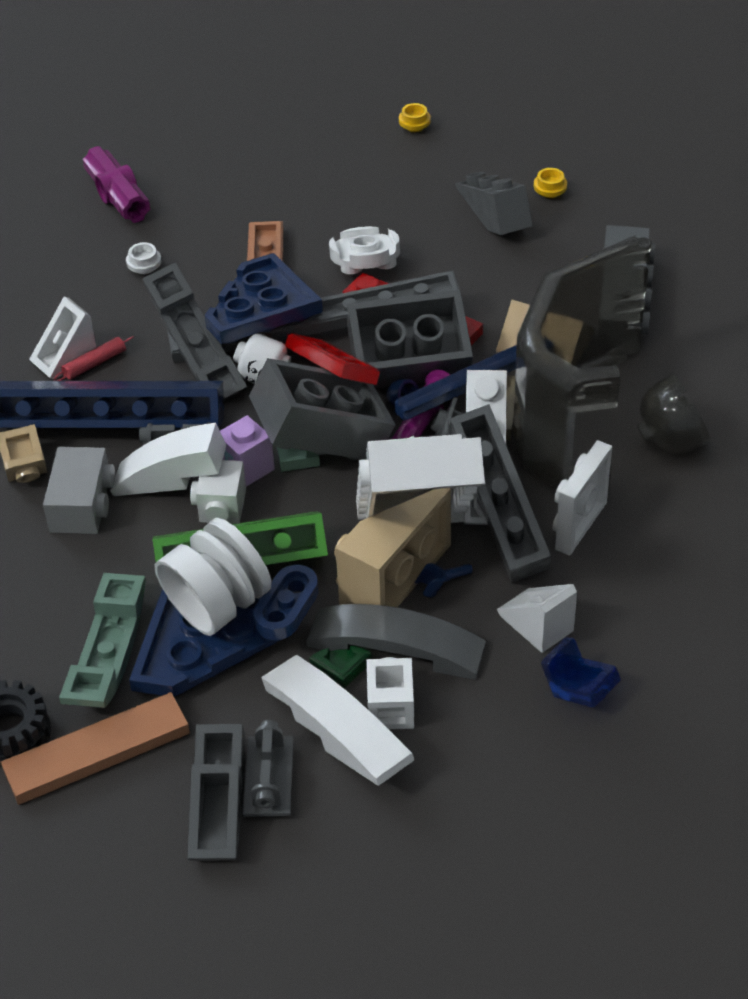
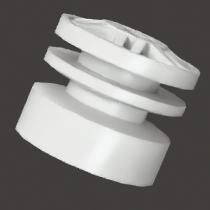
[154,517,272,636]

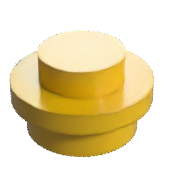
[399,103,431,132]
[533,168,567,198]

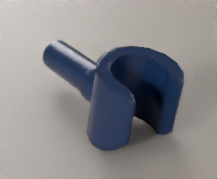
[414,563,473,598]

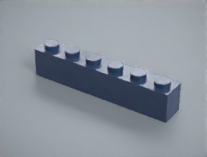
[0,381,224,428]

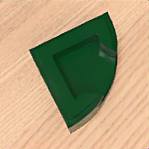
[309,646,372,688]

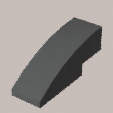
[187,724,246,861]

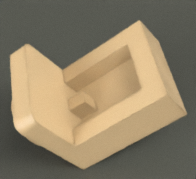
[0,424,47,483]

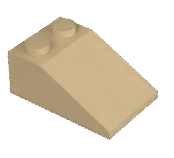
[334,488,451,607]

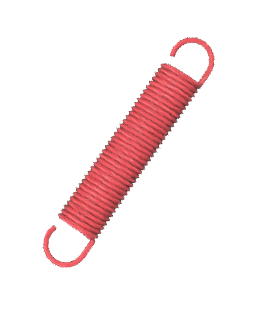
[53,336,134,381]

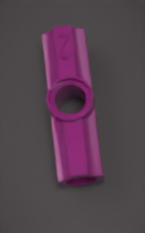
[83,146,151,223]

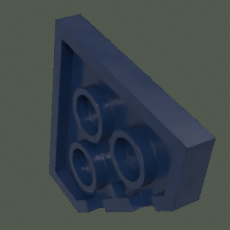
[205,253,323,345]
[129,589,280,697]

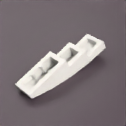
[261,655,414,786]

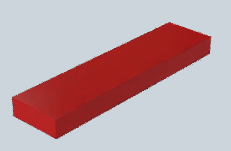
[285,333,380,385]

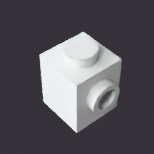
[190,460,246,524]

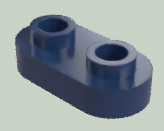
[254,565,318,640]

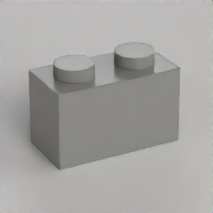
[43,447,115,534]

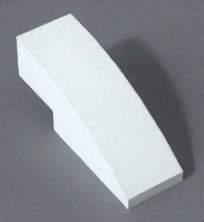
[111,423,227,496]

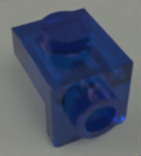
[541,637,621,708]

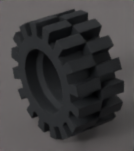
[0,680,51,767]

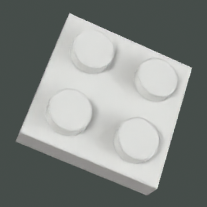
[552,440,612,556]

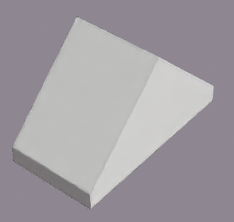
[29,296,97,379]
[497,584,577,653]

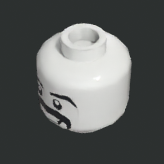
[233,333,291,384]

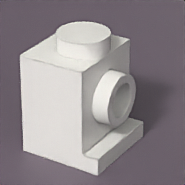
[366,657,414,730]

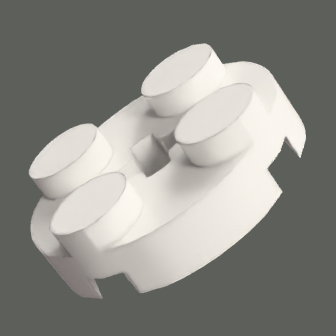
[329,226,400,274]

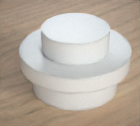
[126,242,162,274]

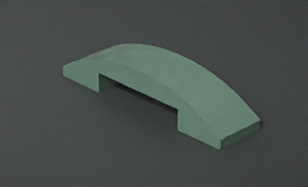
[59,573,146,708]

